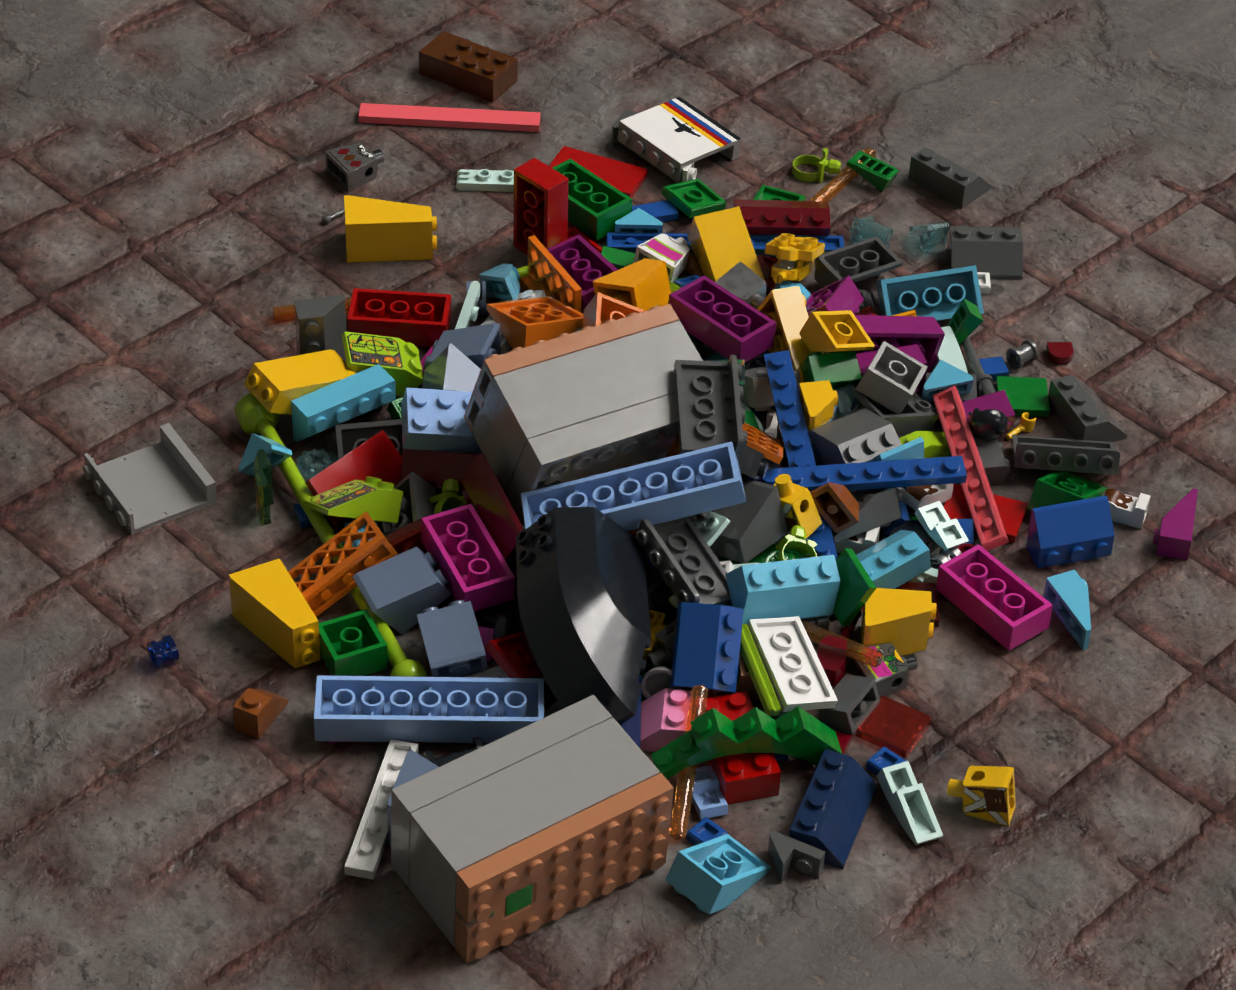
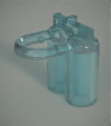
[849,215,893,249]

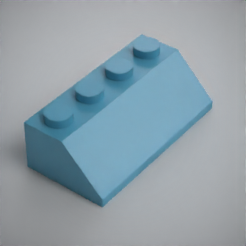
[876,265,984,321]
[291,364,396,442]
[856,530,931,589]
[725,555,840,624]

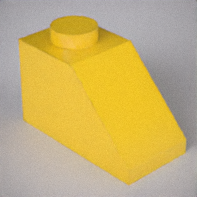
[798,380,838,436]

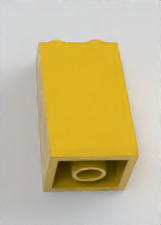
[344,195,437,263]
[687,206,765,282]
[244,349,356,415]
[229,558,321,669]

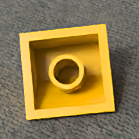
[799,310,875,352]

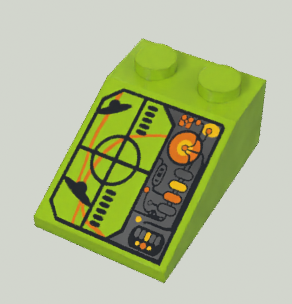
[341,331,424,398]
[304,476,403,523]

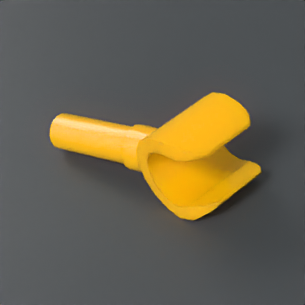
[1006,412,1036,440]

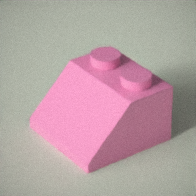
[640,688,694,752]

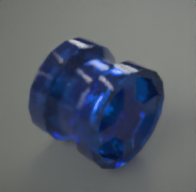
[147,634,179,668]

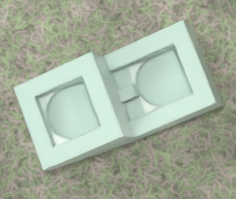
[915,501,969,551]

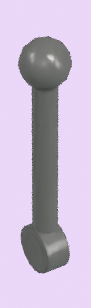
[321,209,345,224]

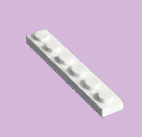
[344,739,419,879]

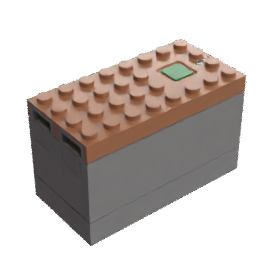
[464,304,703,520]
[391,695,674,964]

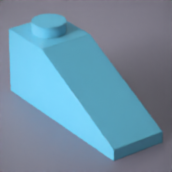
[479,263,521,300]
[1043,570,1091,650]

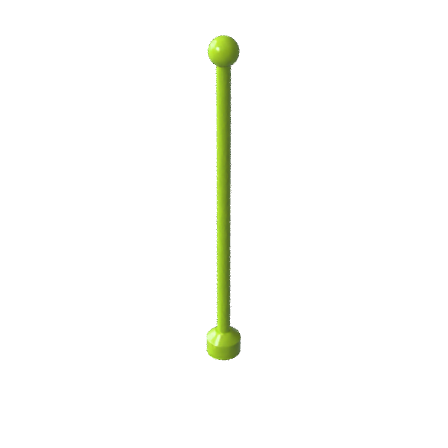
[234,393,427,677]

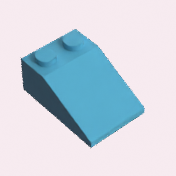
[665,834,771,914]

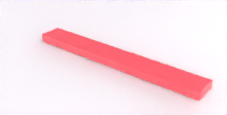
[358,103,541,132]
[932,385,1009,551]

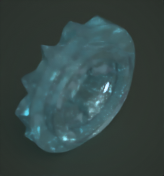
[297,448,338,479]

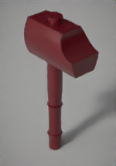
[817,607,863,689]

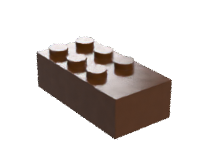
[419,31,518,102]

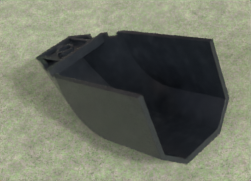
[516,507,651,725]

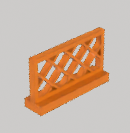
[520,235,582,313]
[742,423,783,464]
[288,511,398,617]

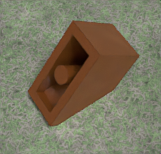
[810,482,859,534]
[233,688,288,739]

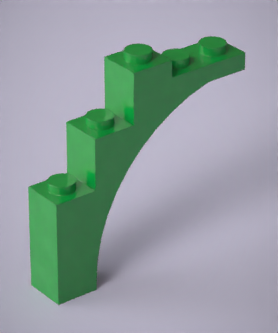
[651,706,842,779]

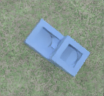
[683,765,728,819]

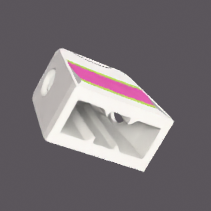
[633,234,690,282]

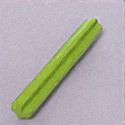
[740,624,782,717]

